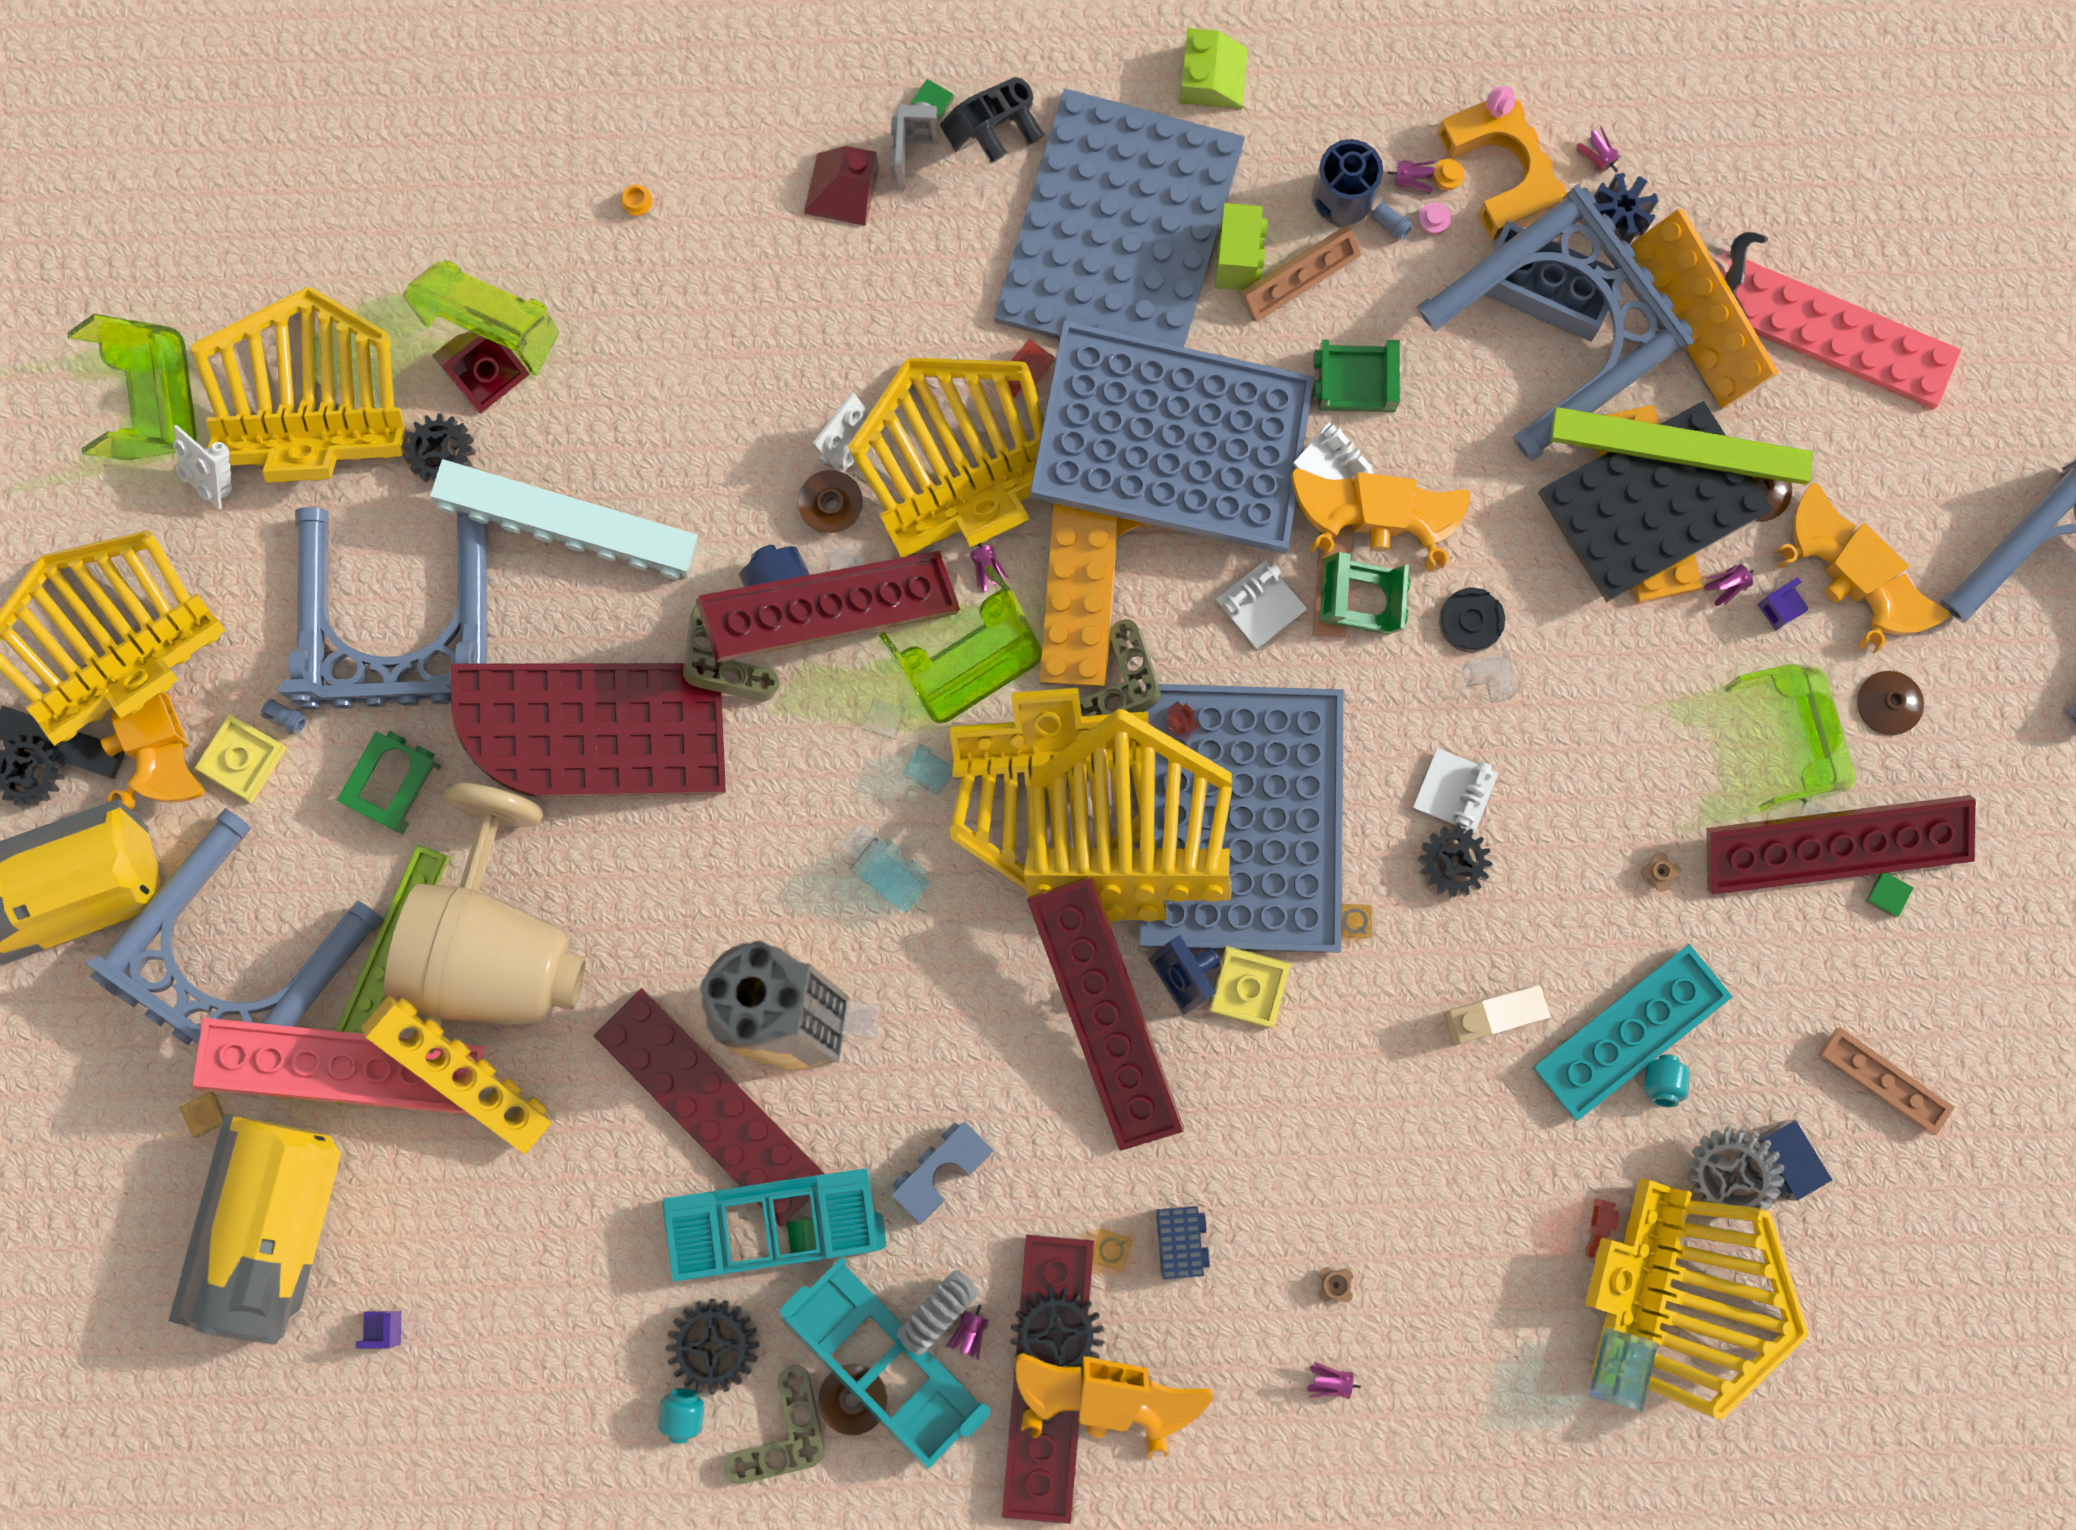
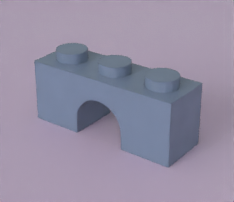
[892,1121,994,1224]

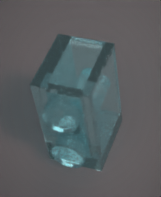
[849,838,931,914]
[1589,1327,1659,1412]

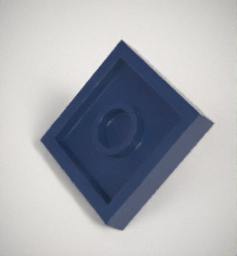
[1148,935,1220,1015]

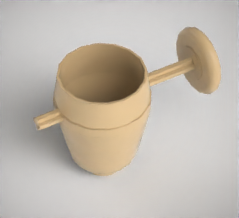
[384,782,586,1054]

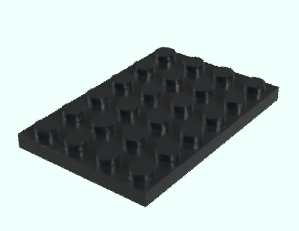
[1538,401,1773,603]

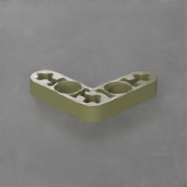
[683,604,779,702]
[1080,619,1161,716]
[725,1365,825,1484]

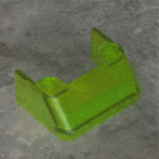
[402,260,560,376]
[67,313,197,460]
[879,565,1042,723]
[1724,664,1856,812]

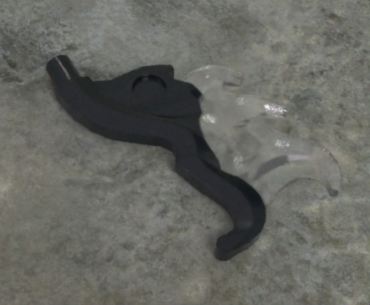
[1696,218,1768,320]

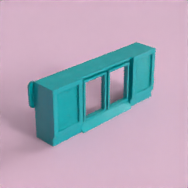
[663,1168,887,1282]
[780,1257,991,1470]

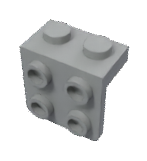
[889,102,940,189]

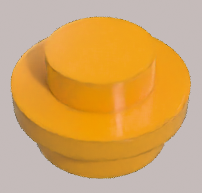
[1433,159,1465,191]
[620,184,653,216]

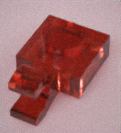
[1007,339,1055,399]
[1166,701,1200,740]
[1586,1198,1619,1258]

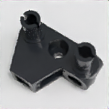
[939,77,1045,164]

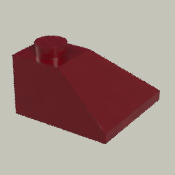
[804,146,879,226]
[431,324,530,414]

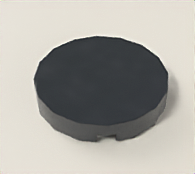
[1439,587,1506,653]

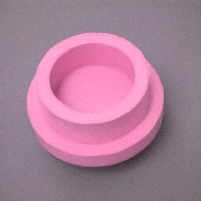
[1486,86,1515,118]
[1419,203,1451,234]

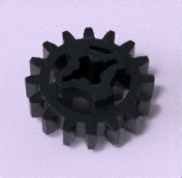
[402,413,475,483]
[0,735,65,806]
[1418,825,1492,898]

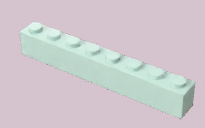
[430,459,698,580]

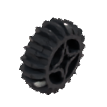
[1011,1287,1104,1367]
[666,1298,760,1394]

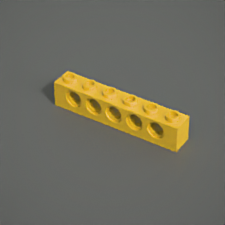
[361,995,552,1154]

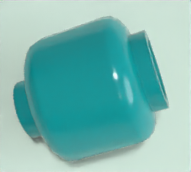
[1643,1054,1690,1108]
[658,1388,705,1444]

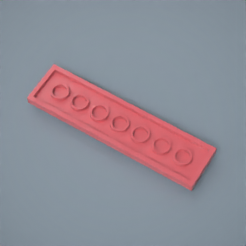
[1715,250,1961,409]
[192,1018,485,1115]

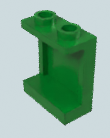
[1313,339,1400,412]

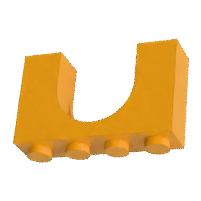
[1437,99,1566,241]

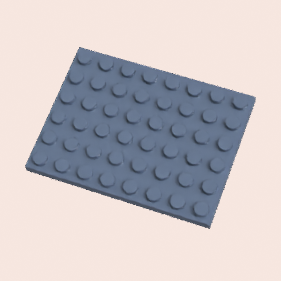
[994,88,1245,347]
[1029,321,1314,554]
[1139,684,1344,953]

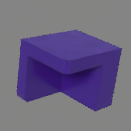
[1757,577,1808,631]
[356,1310,402,1349]

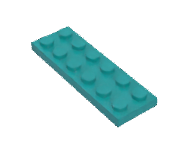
[1532,944,1733,1121]

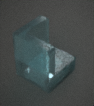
[903,743,953,796]

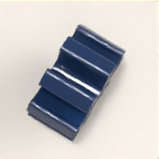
[1594,173,1658,244]

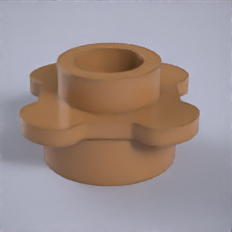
[1641,852,1681,892]
[1319,1267,1353,1303]

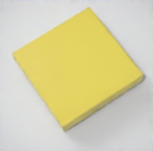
[193,714,287,803]
[1208,946,1291,1029]

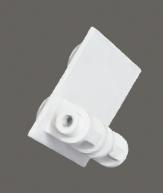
[813,392,870,472]
[1293,423,1374,480]
[173,425,232,509]
[1216,560,1307,649]
[1413,748,1498,833]

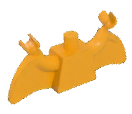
[1291,468,1471,572]
[1772,483,1950,655]
[101,693,205,810]
[1016,1354,1213,1459]

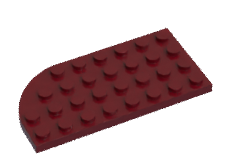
[450,663,726,797]

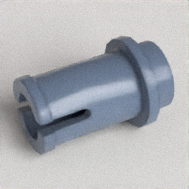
[1371,201,1413,240]
[261,699,307,734]

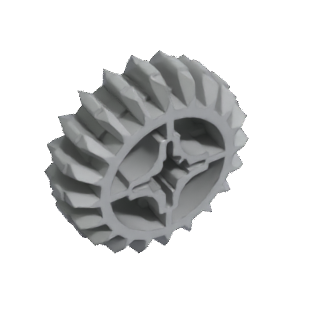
[1688,1126,1784,1219]
[897,1270,978,1356]

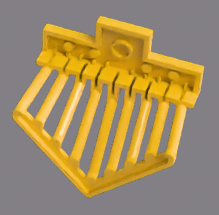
[191,287,407,483]
[848,357,1044,558]
[0,530,226,746]
[949,688,1149,891]
[1024,709,1233,922]
[1585,1178,1808,1420]

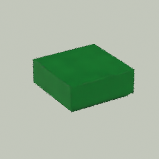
[910,79,954,122]
[1865,873,1914,917]

